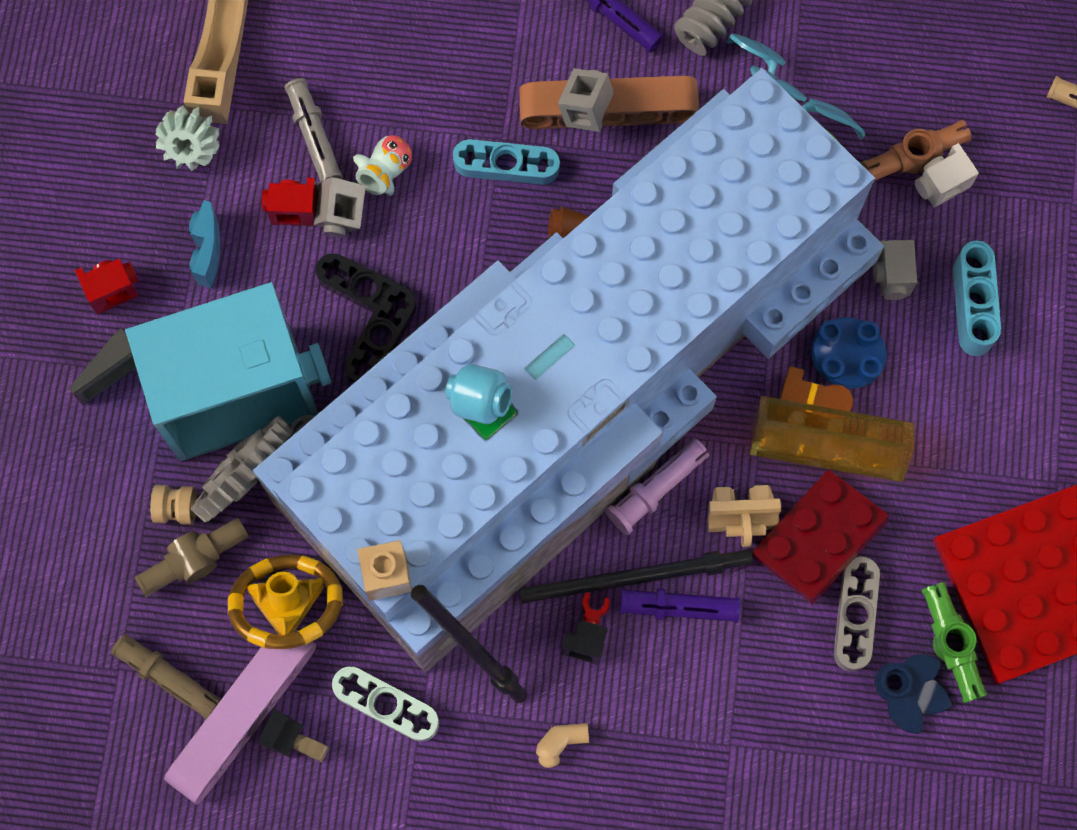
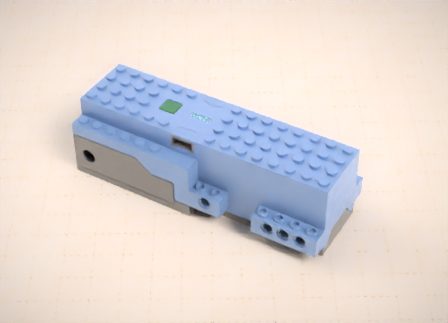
[253,68,884,673]

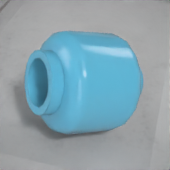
[446,364,512,424]

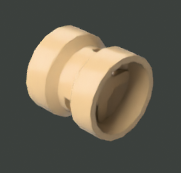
[150,484,197,525]

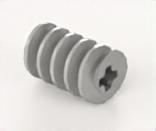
[674,0,753,56]

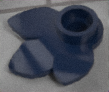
[874,654,951,734]

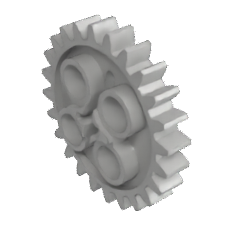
[191,415,293,522]

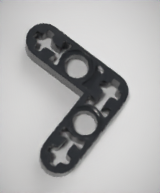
[316,253,416,384]

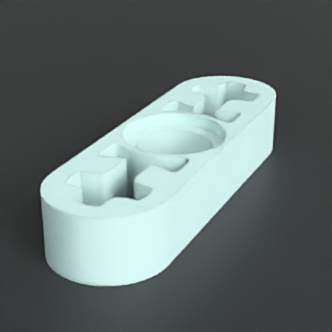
[332,667,439,742]

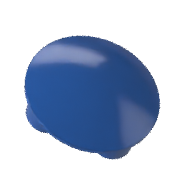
[811,317,887,389]

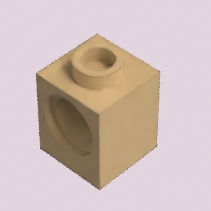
[357,540,412,601]

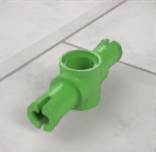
[921,582,988,703]

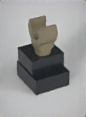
[257,709,329,763]

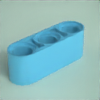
[953,240,1001,356]

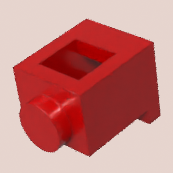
[261,177,318,226]
[75,258,139,315]

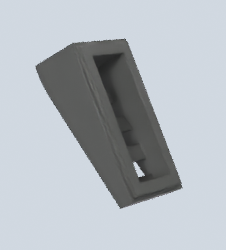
[69,328,136,405]

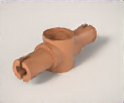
[861,120,972,183]

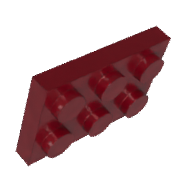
[752,469,889,605]

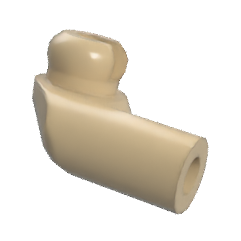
[536,723,589,768]

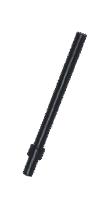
[519,549,753,604]
[411,585,528,703]

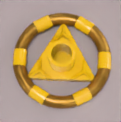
[227,554,343,650]

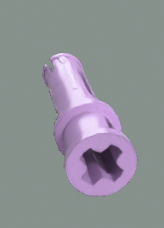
[605,438,709,535]

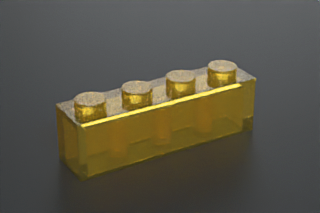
[750,396,914,482]

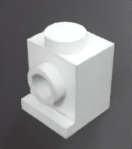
[915,143,979,208]

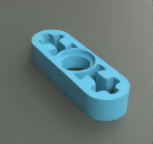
[453,139,560,185]

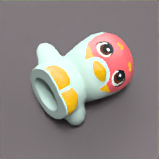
[353,135,412,196]

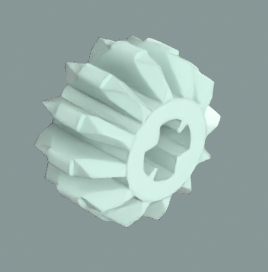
[155,105,219,171]

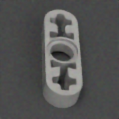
[834,557,880,672]

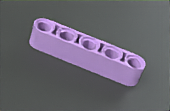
[164,629,317,804]

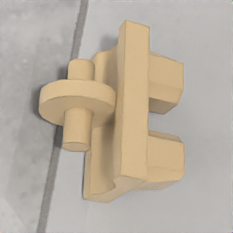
[707,485,781,547]

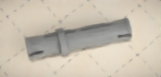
[284,78,343,181]

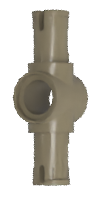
[134,517,249,597]

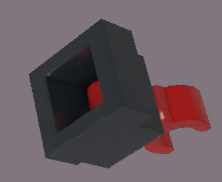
[561,592,610,665]

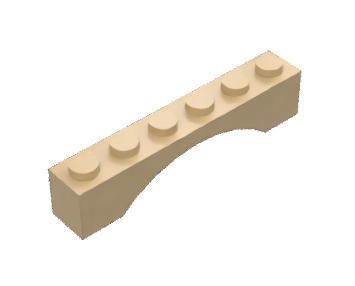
[183,0,248,124]

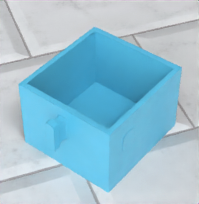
[125,282,332,462]

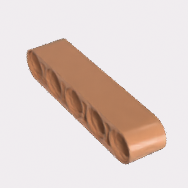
[519,76,699,129]

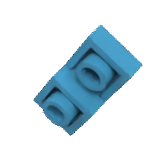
[189,200,220,289]

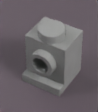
[558,68,614,132]
[314,177,366,238]
[873,240,917,300]

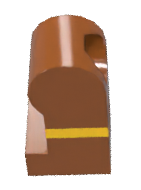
[776,366,853,425]

